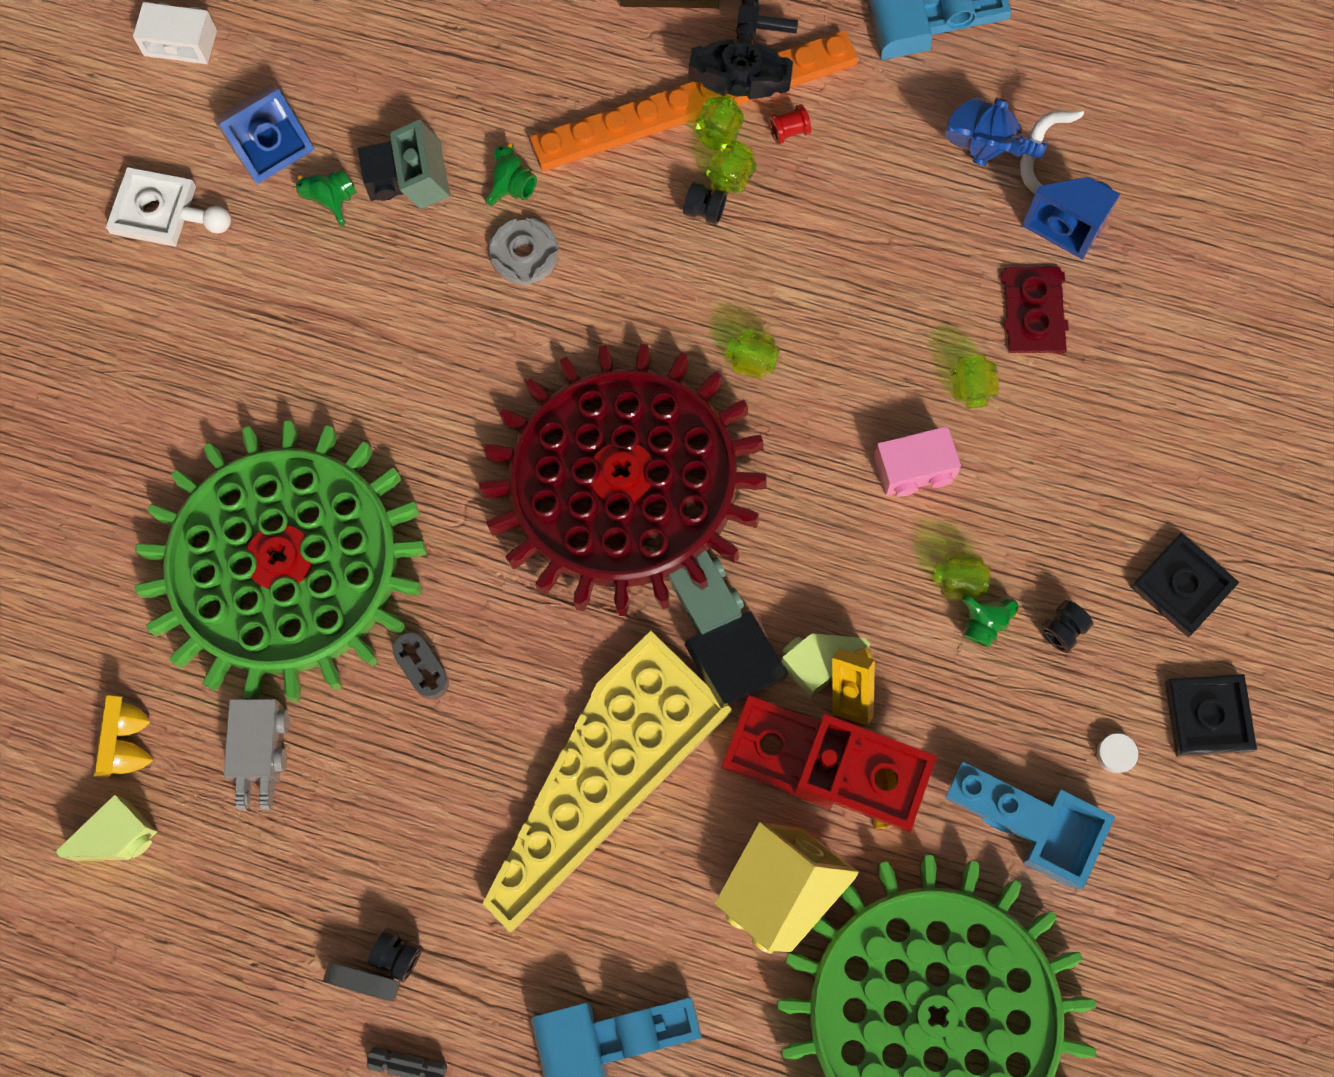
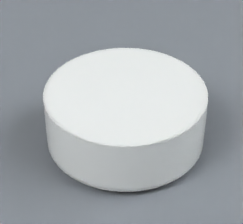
[1096,733,1138,773]

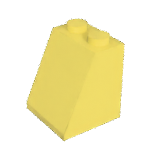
[714,822,859,954]

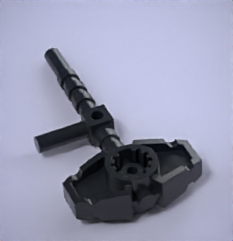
[688,0,798,100]

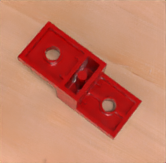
[721,695,937,833]

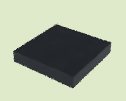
[1130,533,1240,637]
[684,611,788,709]
[1165,674,1257,757]

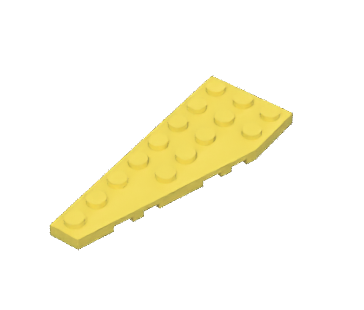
[482,631,732,933]

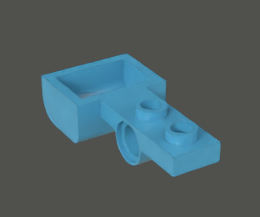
[868,0,1011,60]
[944,762,1115,890]
[531,997,703,1077]

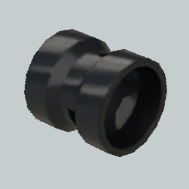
[683,181,727,225]
[1039,600,1094,653]
[367,928,423,982]

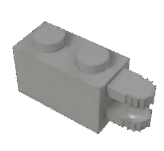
[224,699,289,810]

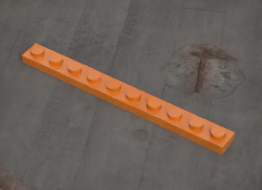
[530,30,858,172]

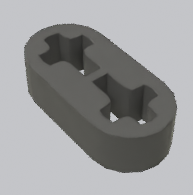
[393,633,449,700]
[322,962,401,1002]

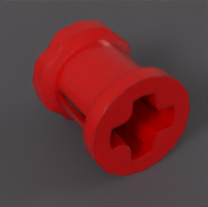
[768,104,812,145]

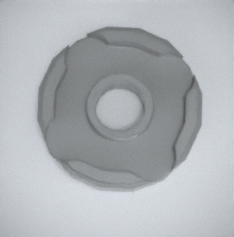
[489,218,559,285]

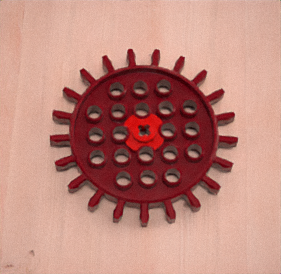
[479,344,767,616]

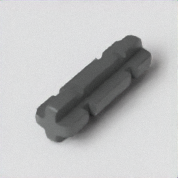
[367,1047,447,1077]

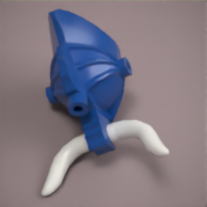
[945,97,1084,194]

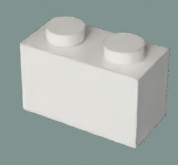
[133,2,217,64]

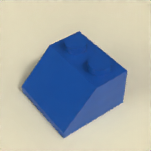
[213,85,315,184]
[1022,177,1120,260]

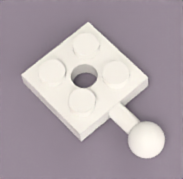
[106,167,231,247]

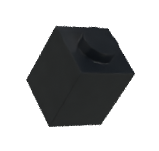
[357,141,403,201]

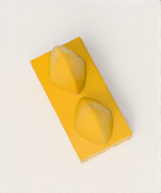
[832,647,875,726]
[93,695,153,778]

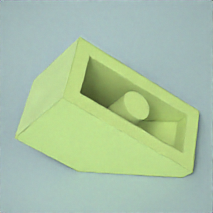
[781,633,870,699]
[55,795,158,861]

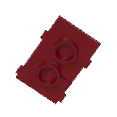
[1001,267,1069,353]

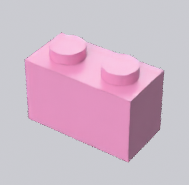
[874,426,961,497]

